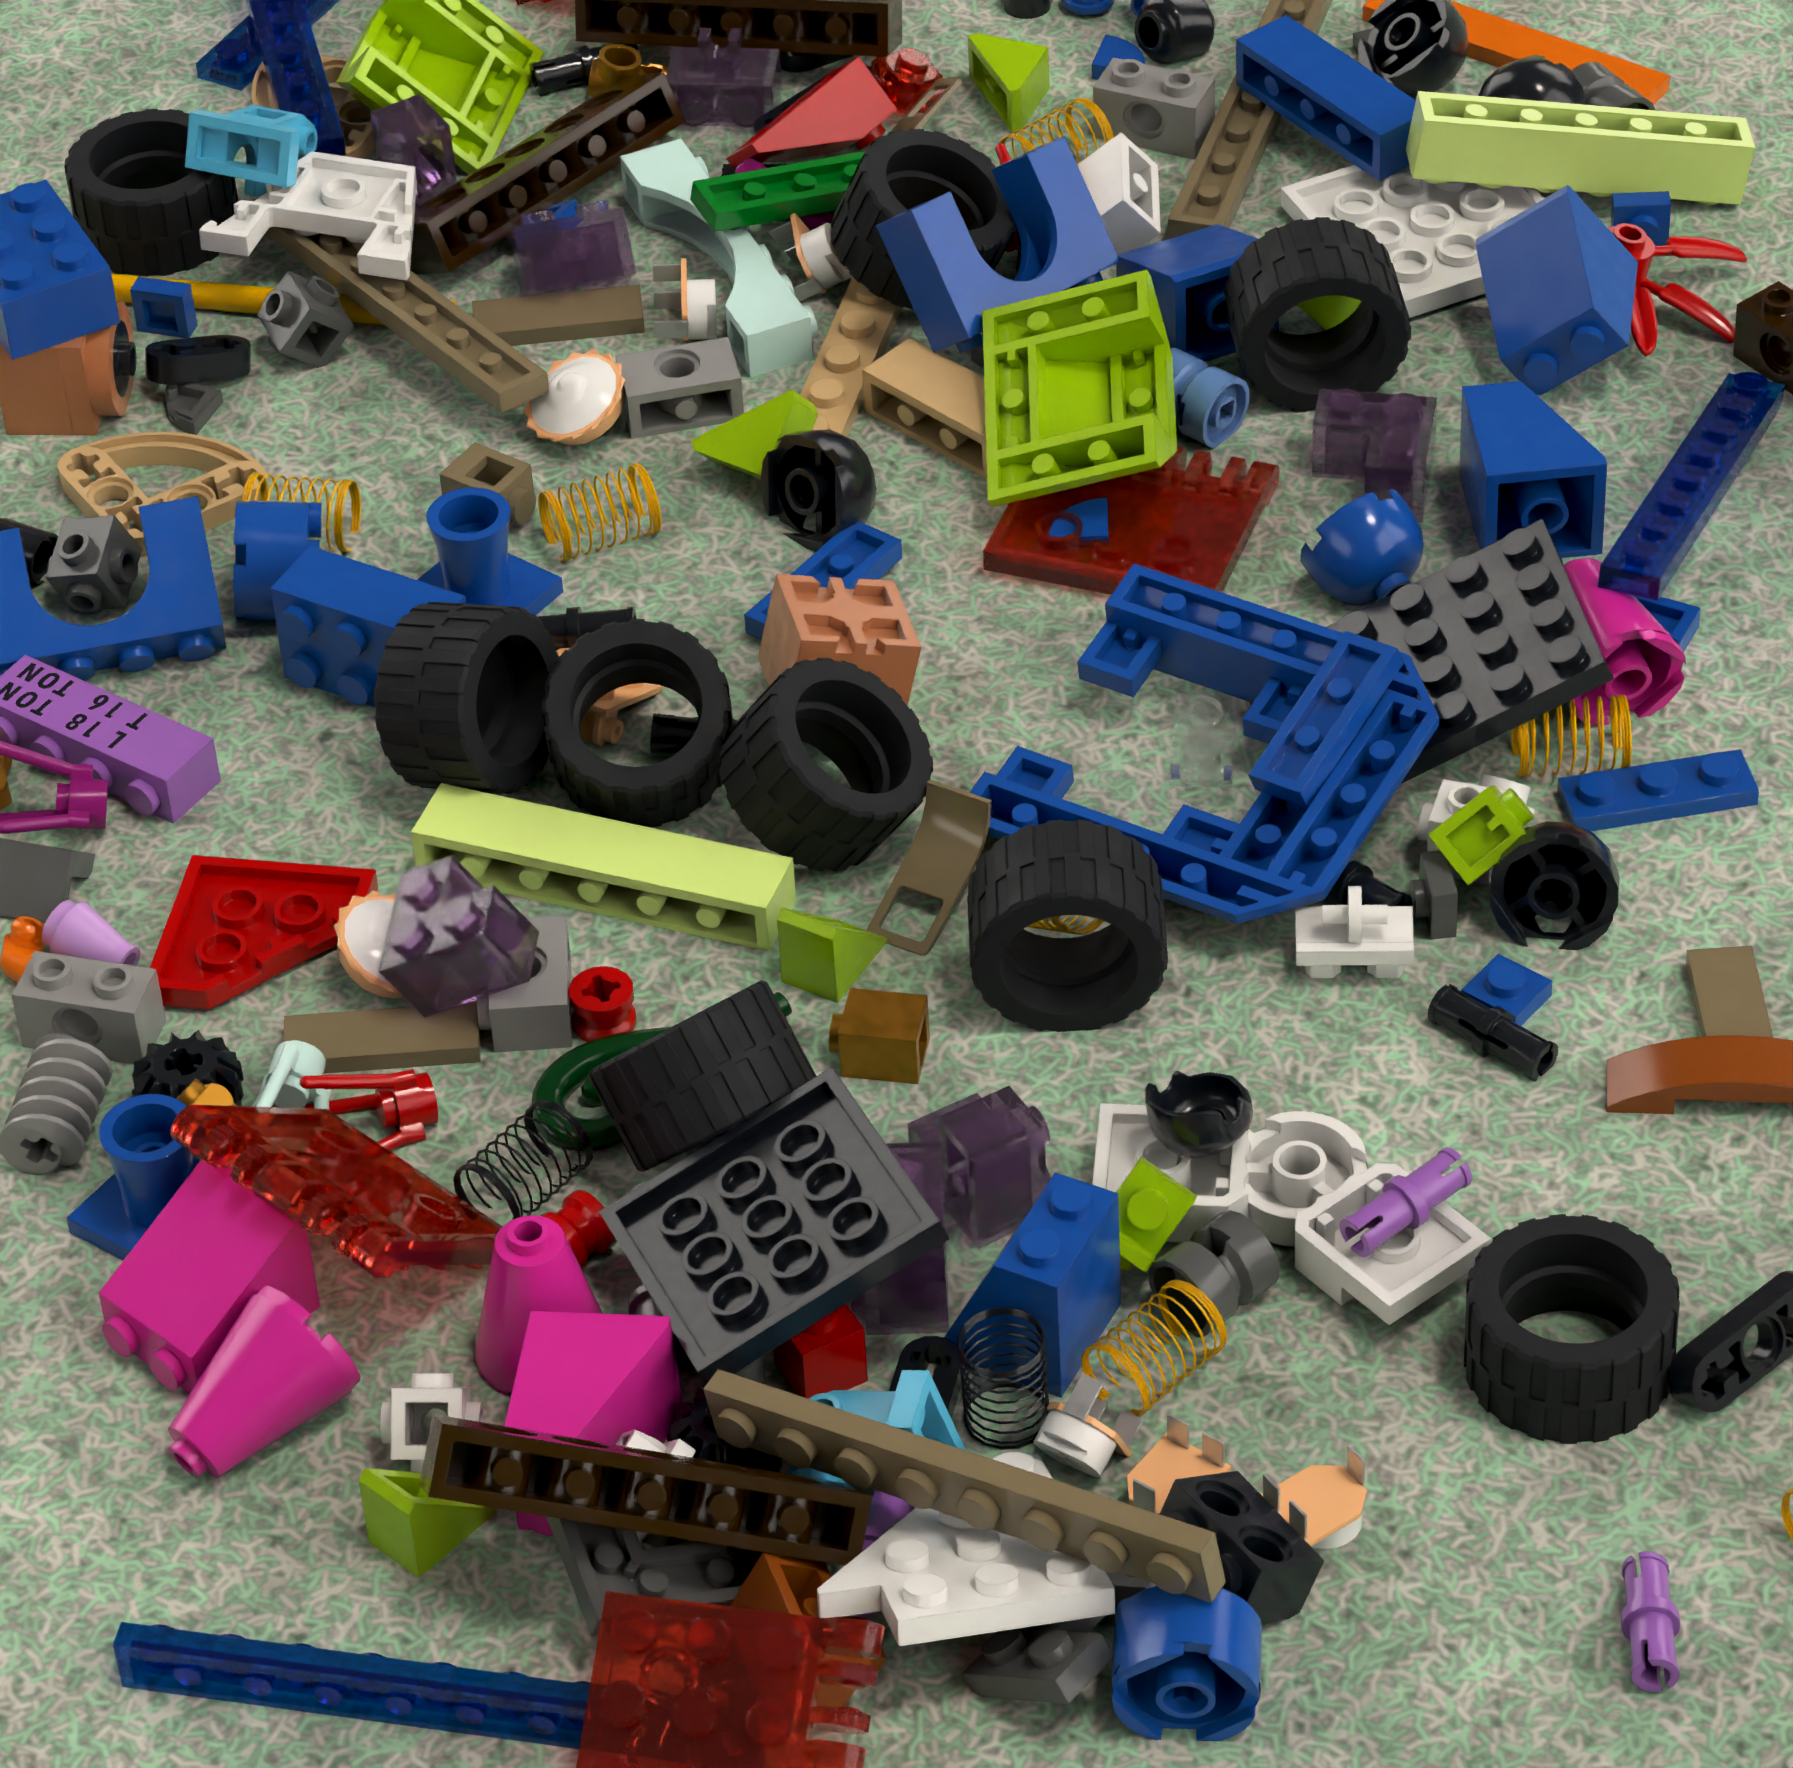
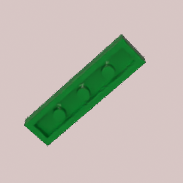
[690,151,865,232]

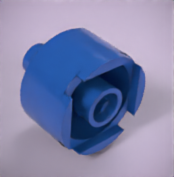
[233,501,322,621]
[1111,1586,1262,1741]

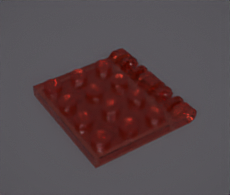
[983,446,1280,595]
[170,1105,503,1278]
[576,1591,885,1768]

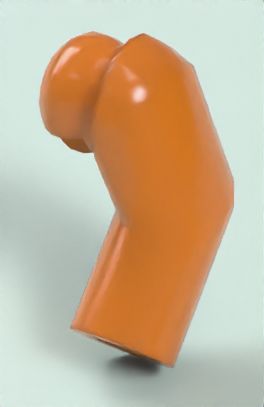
[0,916,45,983]

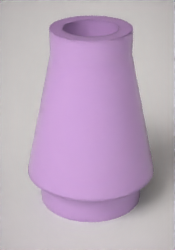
[42,900,140,966]

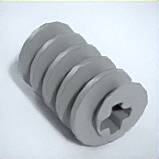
[0,1033,113,1175]

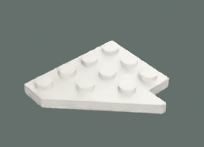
[817,1452,1115,1646]

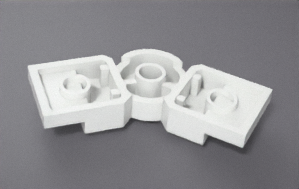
[1092,1103,1491,1325]

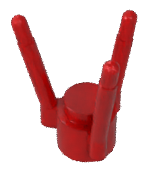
[274,1069,438,1177]

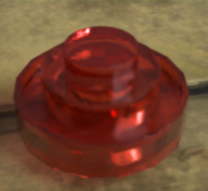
[869,48,946,114]

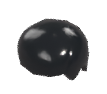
[1145,1071,1253,1159]

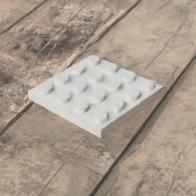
[1281,165,1545,318]

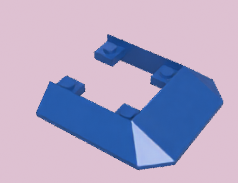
[969,563,1439,924]

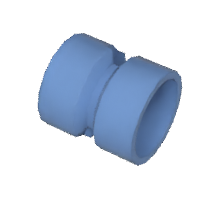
[1171,348,1249,449]

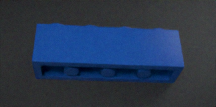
[1236,15,1416,182]

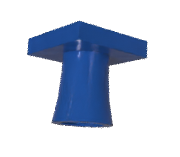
[417,487,563,615]
[67,1094,201,1260]

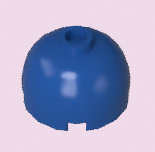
[1300,489,1424,605]

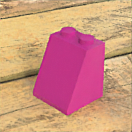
[99,1153,320,1394]
[504,1311,683,1536]

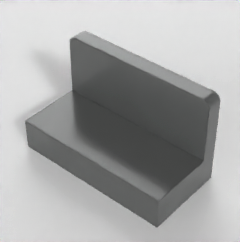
[0,838,95,923]

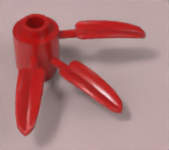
[1608,223,1747,357]

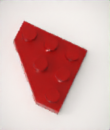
[150,855,378,1010]

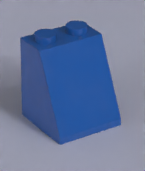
[1476,185,1638,395]
[1116,224,1279,362]
[1459,381,1607,558]
[944,1172,1121,1398]

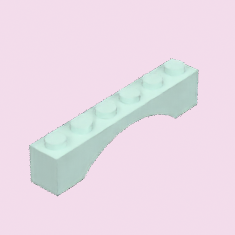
[620,138,818,378]

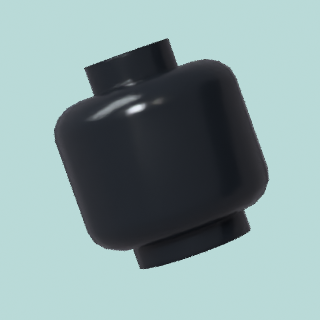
[1134,0,1215,64]

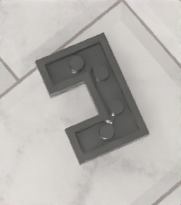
[547,1517,763,1637]
[962,1571,1156,1704]

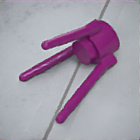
[0,740,108,834]

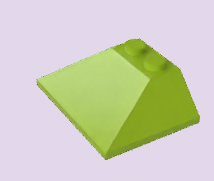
[336,0,544,174]
[982,270,1177,507]

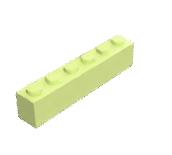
[1406,91,1755,206]
[411,783,796,951]

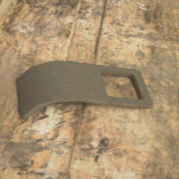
[826,77,962,158]
[867,779,992,956]

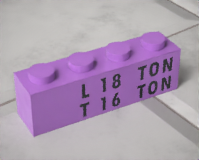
[0,655,221,823]

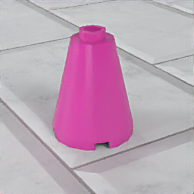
[1564,558,1686,726]
[475,1215,603,1396]
[168,1285,361,1478]

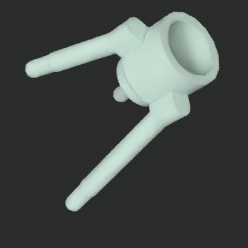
[227,1040,333,1181]

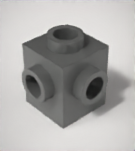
[257,271,354,368]
[46,515,142,613]

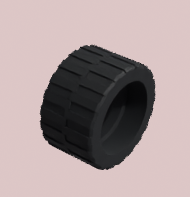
[64,109,238,277]
[831,129,1017,310]
[1224,217,1411,412]
[374,602,559,794]
[542,619,733,827]
[719,658,933,872]
[967,819,1168,1032]
[588,980,816,1172]
[1464,1214,1680,1444]

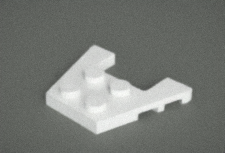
[199,151,417,281]

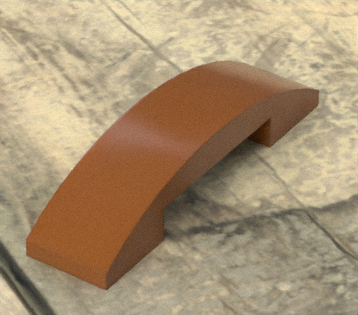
[1607,1035,1793,1114]

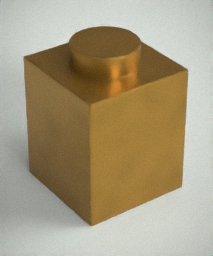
[829,988,930,1084]

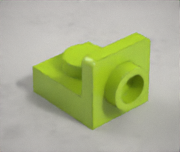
[1428,785,1534,885]
[1116,1156,1197,1272]

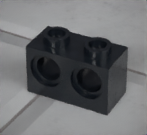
[1159,1471,1324,1623]

